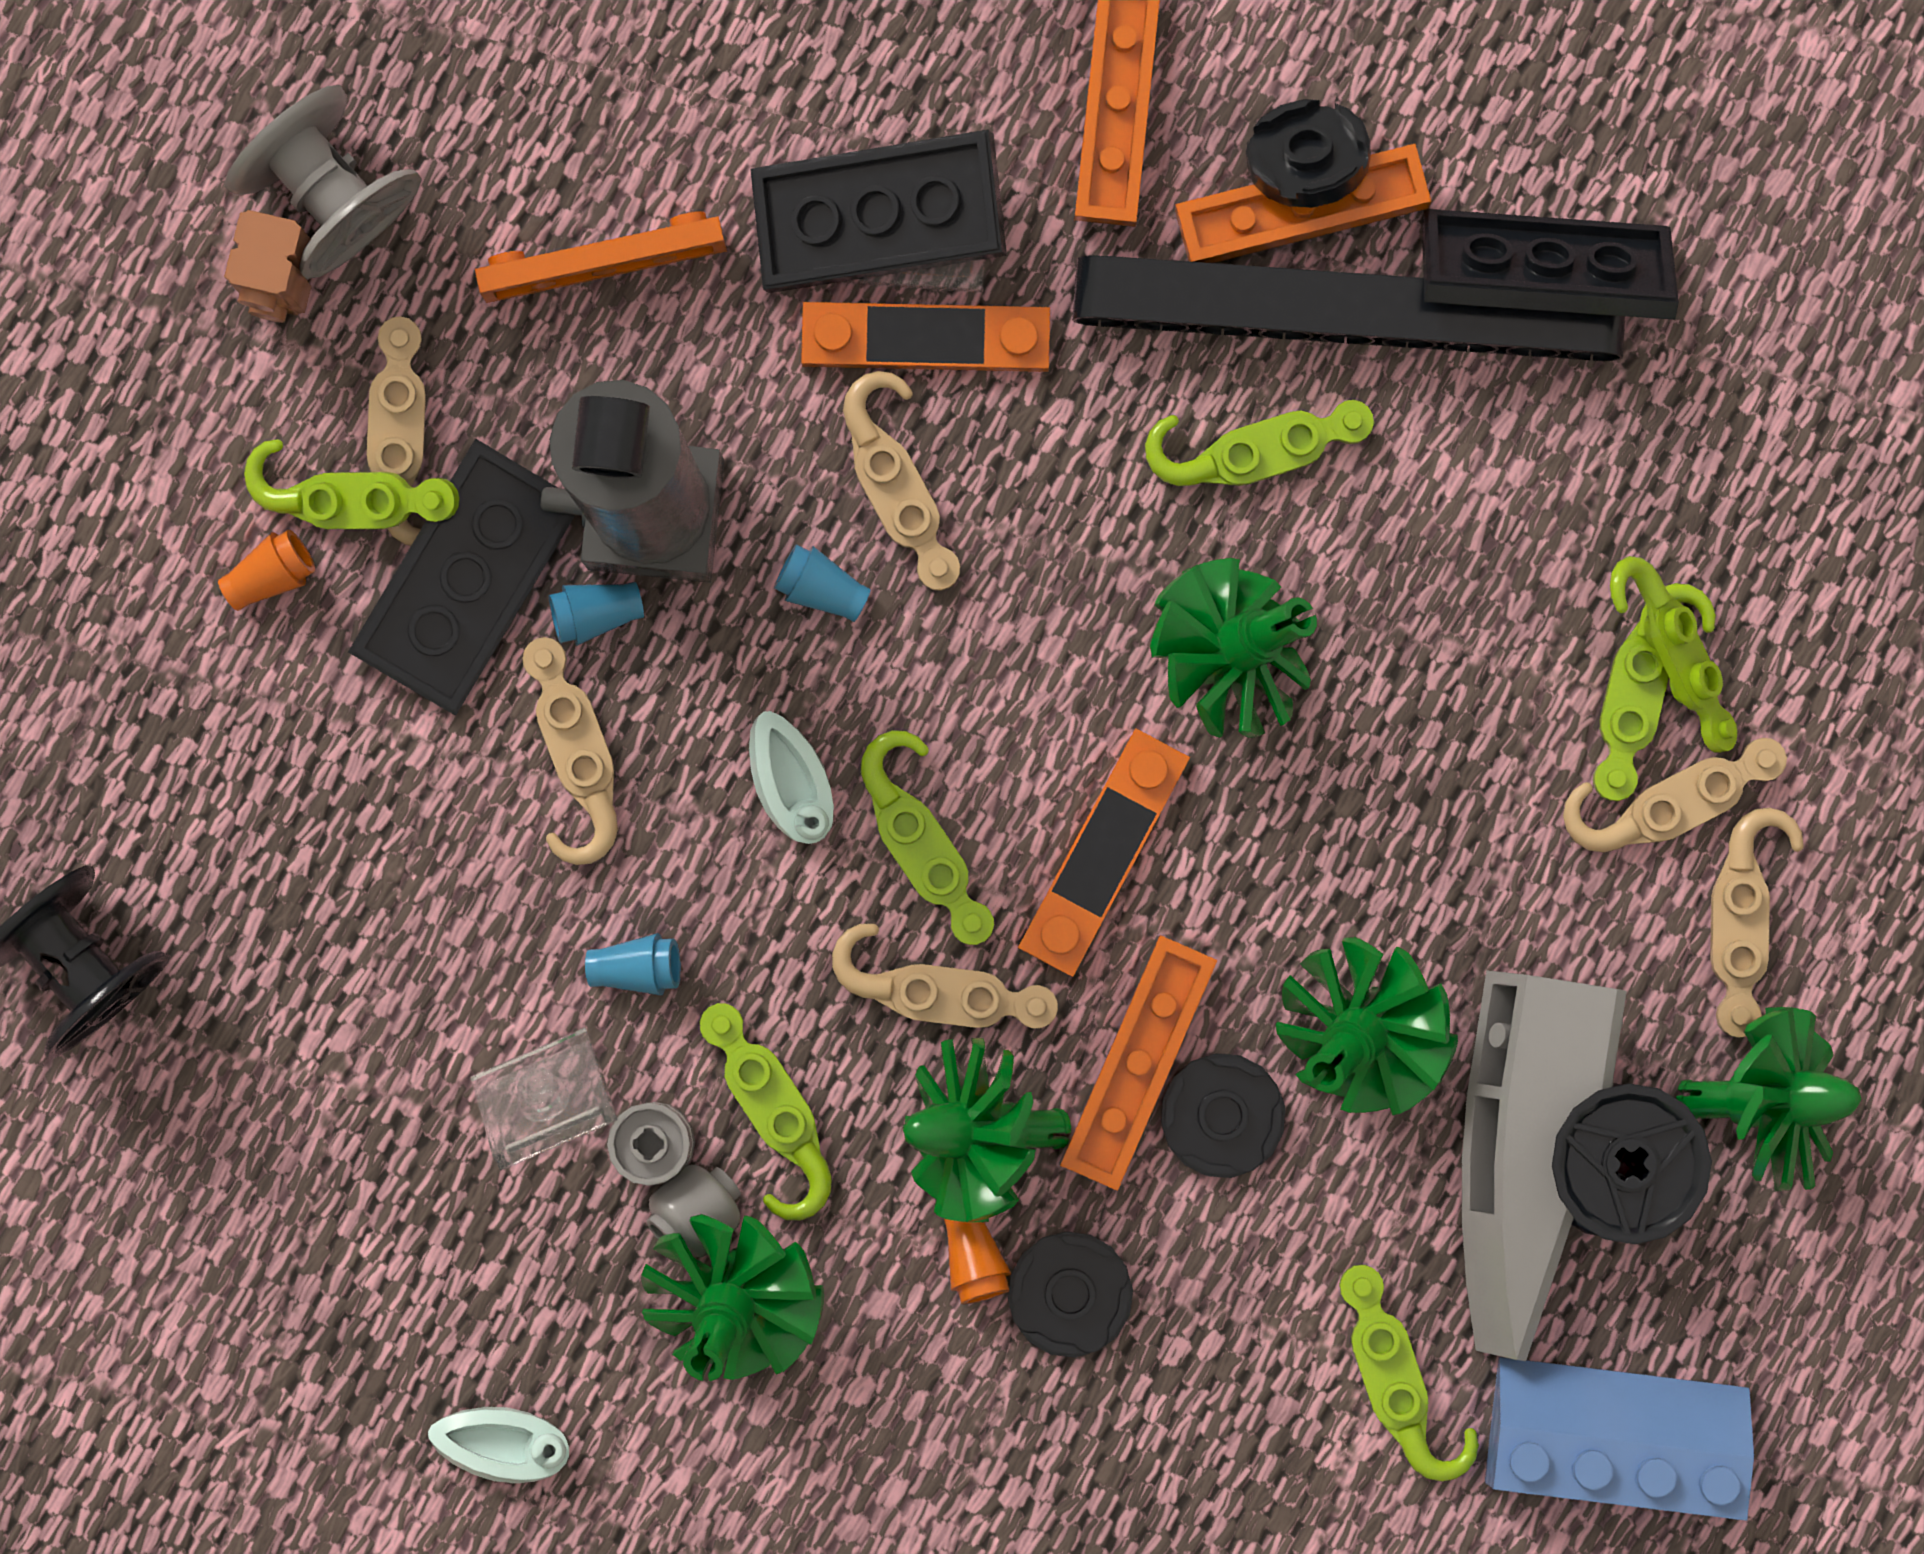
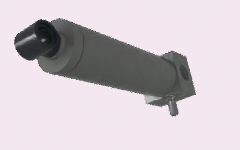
[541,380,725,583]

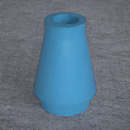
[774,544,871,622]
[549,582,644,646]
[585,933,681,995]

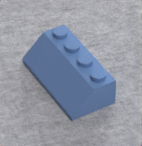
[1485,1357,1754,1521]

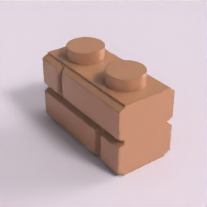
[224,210,311,323]

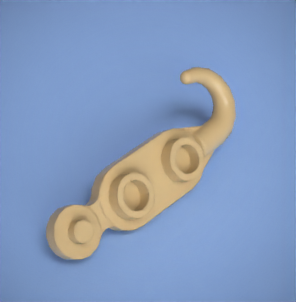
[367,316,426,546]
[843,371,960,591]
[522,637,618,865]
[1563,738,1787,853]
[1710,808,1804,1038]
[832,924,1058,1029]

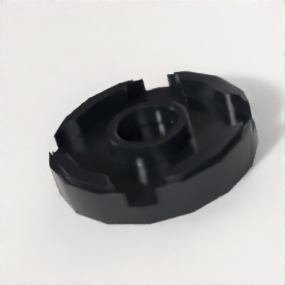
[1246,99,1371,208]
[1160,1053,1286,1178]
[1008,1231,1133,1358]

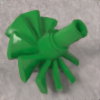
[1150,558,1317,739]
[1276,937,1458,1116]
[1676,1007,1862,1191]
[903,1038,1071,1223]
[641,1214,824,1381]

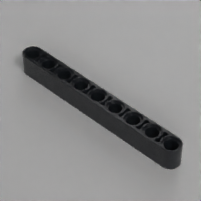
[1072,255,1625,361]

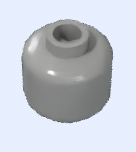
[646,1165,741,1257]

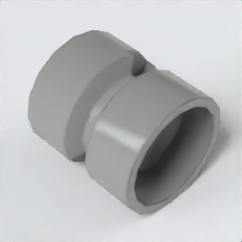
[607,1102,695,1186]

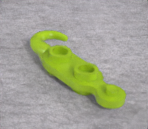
[1145,400,1374,486]
[244,439,460,529]
[1610,556,1737,753]
[1593,583,1716,801]
[861,730,994,945]
[700,1003,832,1221]
[1339,1264,1479,1482]

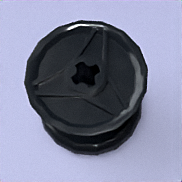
[0,865,170,1059]
[1552,1083,1712,1244]

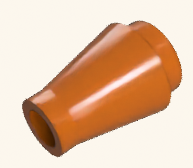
[218,530,315,611]
[944,1218,1011,1305]

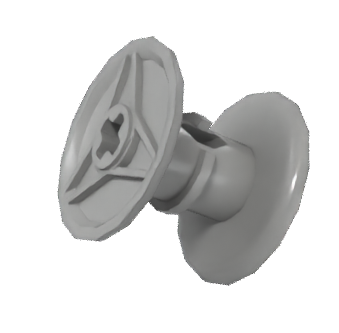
[224,85,422,279]

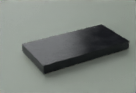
[750,129,1007,293]
[1422,209,1679,320]
[348,438,575,716]

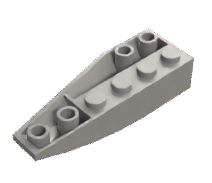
[1462,970,1627,1361]

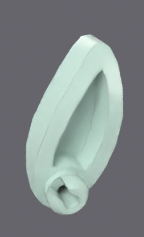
[749,711,834,844]
[428,1407,569,1483]

